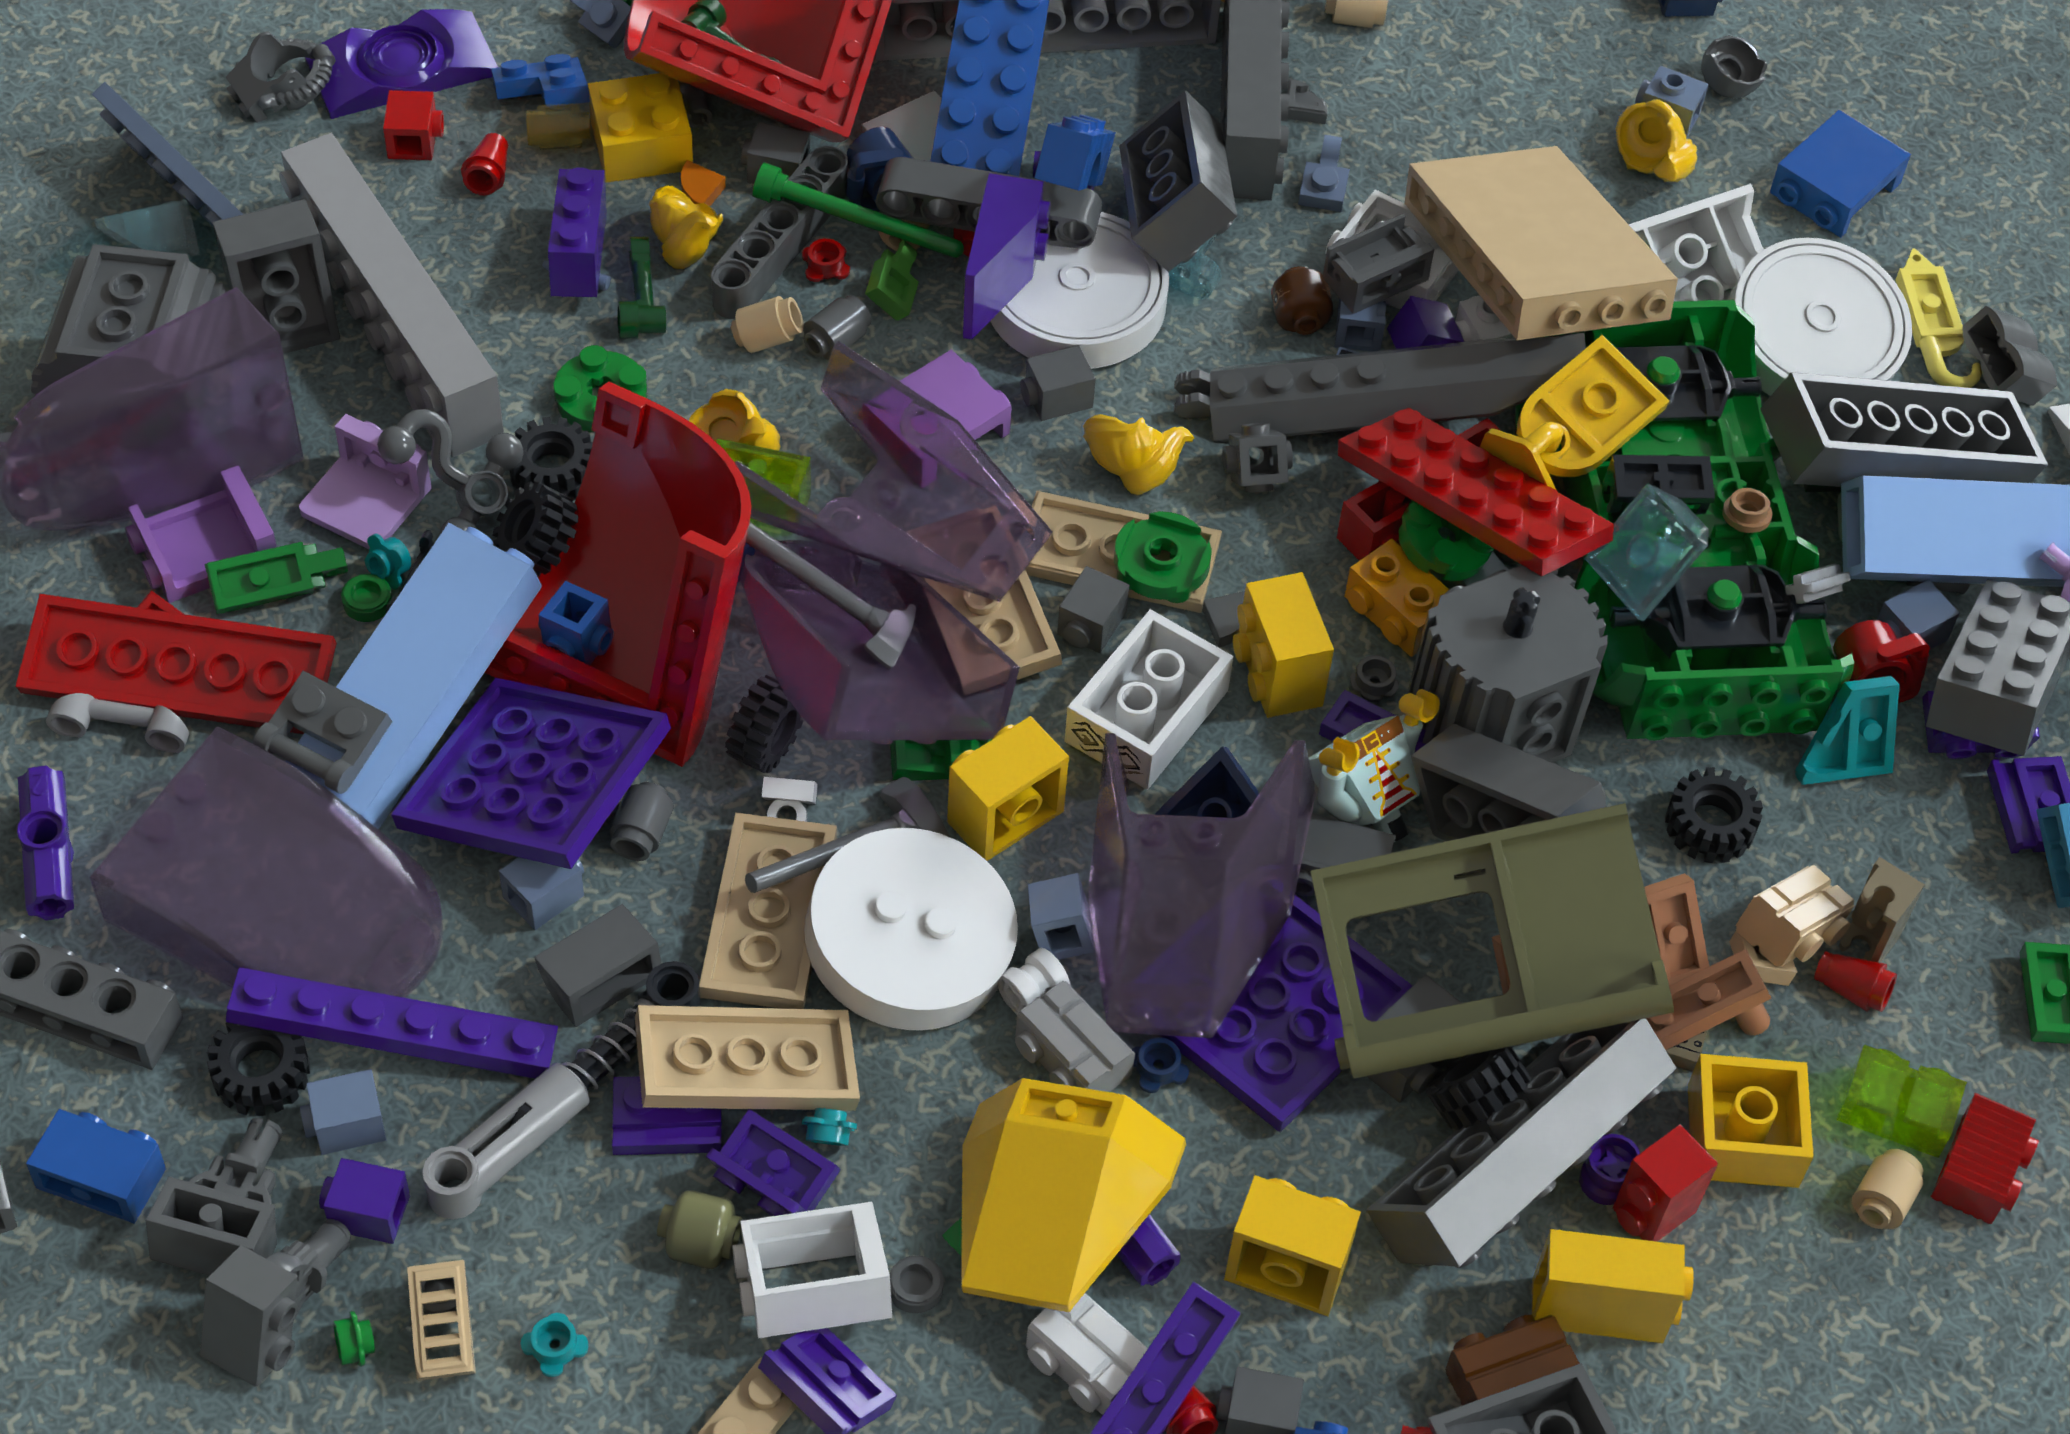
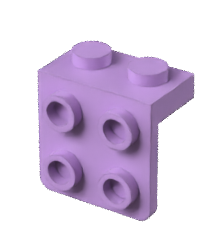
[299,414,432,549]

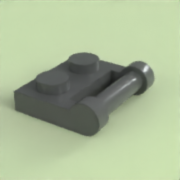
[253,671,392,794]

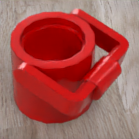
[1833,620,1930,704]

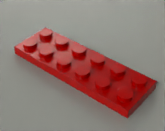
[1338,407,1614,576]
[15,594,337,734]

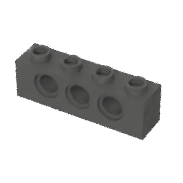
[0,929,183,1070]

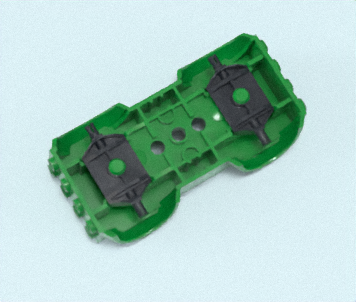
[1515,300,1854,741]

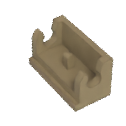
[1839,857,1925,963]

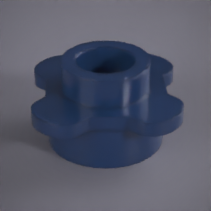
[1131,1038,1189,1093]

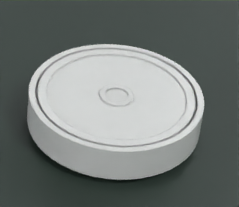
[990,212,1169,369]
[1728,237,1912,396]
[804,828,1018,1030]

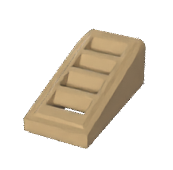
[407,1260,476,1381]

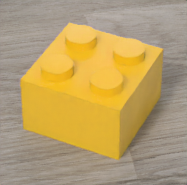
[588,73,693,183]
[1233,572,1334,718]
[947,716,1069,861]
[1688,1054,1814,1188]
[1224,1175,1361,1317]

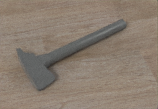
[746,522,916,669]
[745,777,949,893]

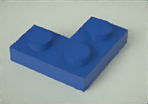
[491,54,590,108]

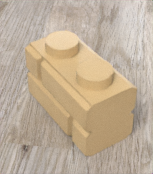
[1736,865,1855,967]

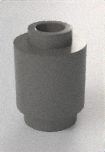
[803,295,872,360]
[610,782,674,861]

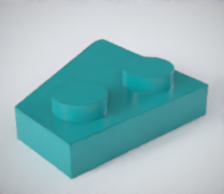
[1795,676,1899,785]

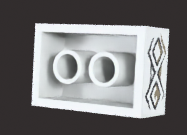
[1064,609,1234,790]

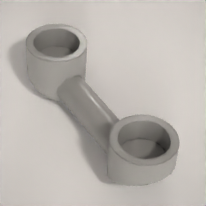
[46,693,189,753]

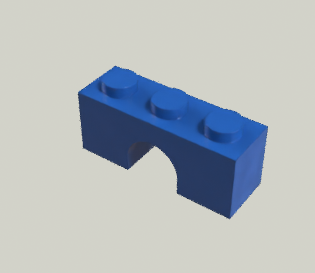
[1035,114,1116,191]

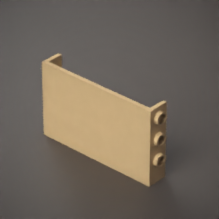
[1404,146,1678,340]

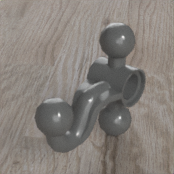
[377,409,524,534]

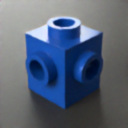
[538,581,614,665]

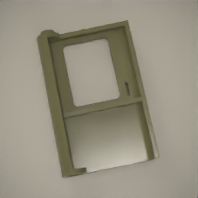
[1310,803,1674,1079]

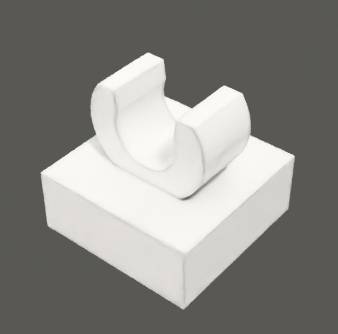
[762,777,818,822]

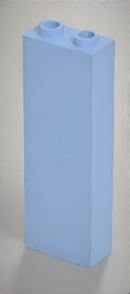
[1841,475,2070,587]
[279,523,542,833]

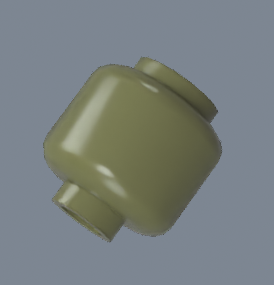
[657,1190,743,1269]

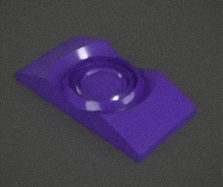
[305,9,498,119]

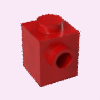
[383,90,444,160]

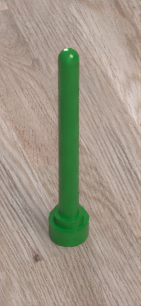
[752,162,964,258]

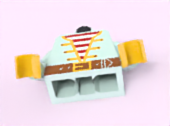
[1303,689,1440,842]

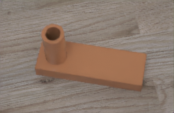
[1646,949,1772,1050]

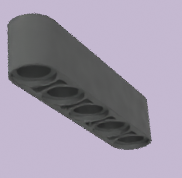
[711,146,848,319]
[875,157,1103,248]

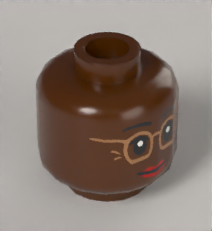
[1271,266,1334,335]

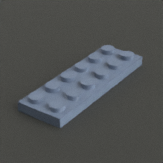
[92,82,243,228]

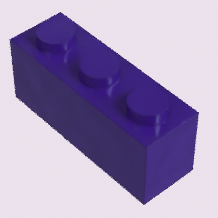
[548,167,607,297]

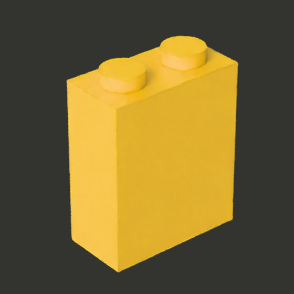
[1531,1229,1694,1343]

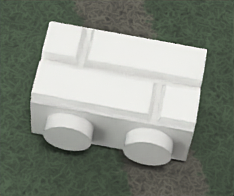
[1026,1293,1148,1415]

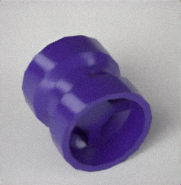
[1579,1134,1640,1205]

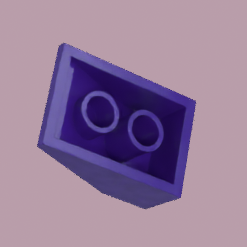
[963,173,1051,339]

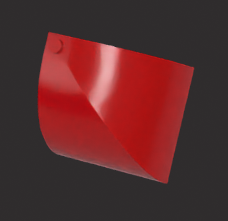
[624,0,892,142]
[484,382,751,767]

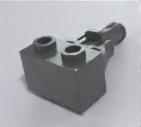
[146,1118,283,1276]
[200,1219,351,1387]

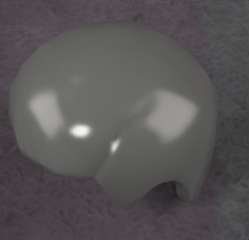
[1701,35,1768,99]

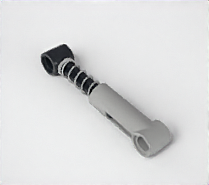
[422,961,701,1219]

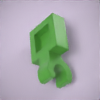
[865,240,919,321]

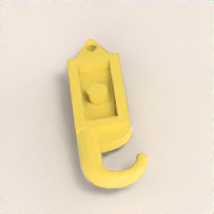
[1895,248,1982,388]

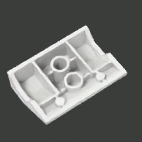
[1629,184,1764,301]

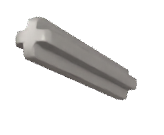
[1785,563,1851,604]

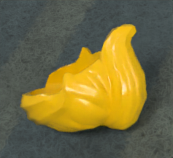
[1616,99,1697,182]
[649,186,723,269]
[689,389,781,466]
[1083,414,1194,495]

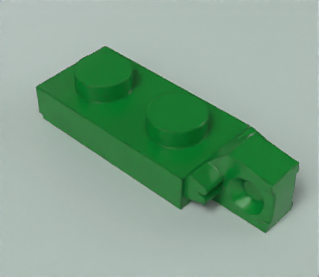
[205,542,348,615]

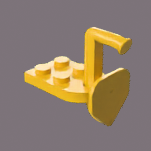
[1480,335,1670,490]

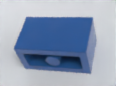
[26,1109,166,1224]

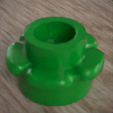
[333,1311,375,1367]

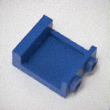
[1770,110,1911,238]

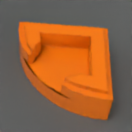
[681,160,726,206]

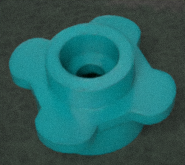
[364,534,411,589]
[802,1108,857,1146]
[521,1313,589,1377]

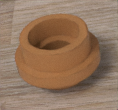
[1722,488,1772,533]

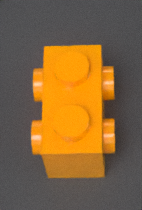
[1344,539,1449,657]

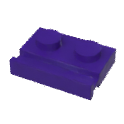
[1987,756,2070,854]
[612,1076,722,1155]
[758,1328,897,1434]

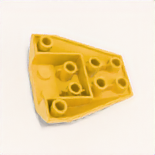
[961,1078,1186,1312]

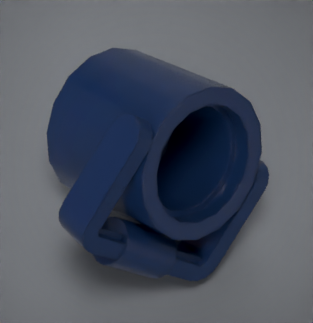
[846,126,914,212]

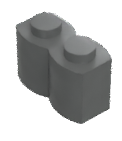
[1962,306,2057,406]

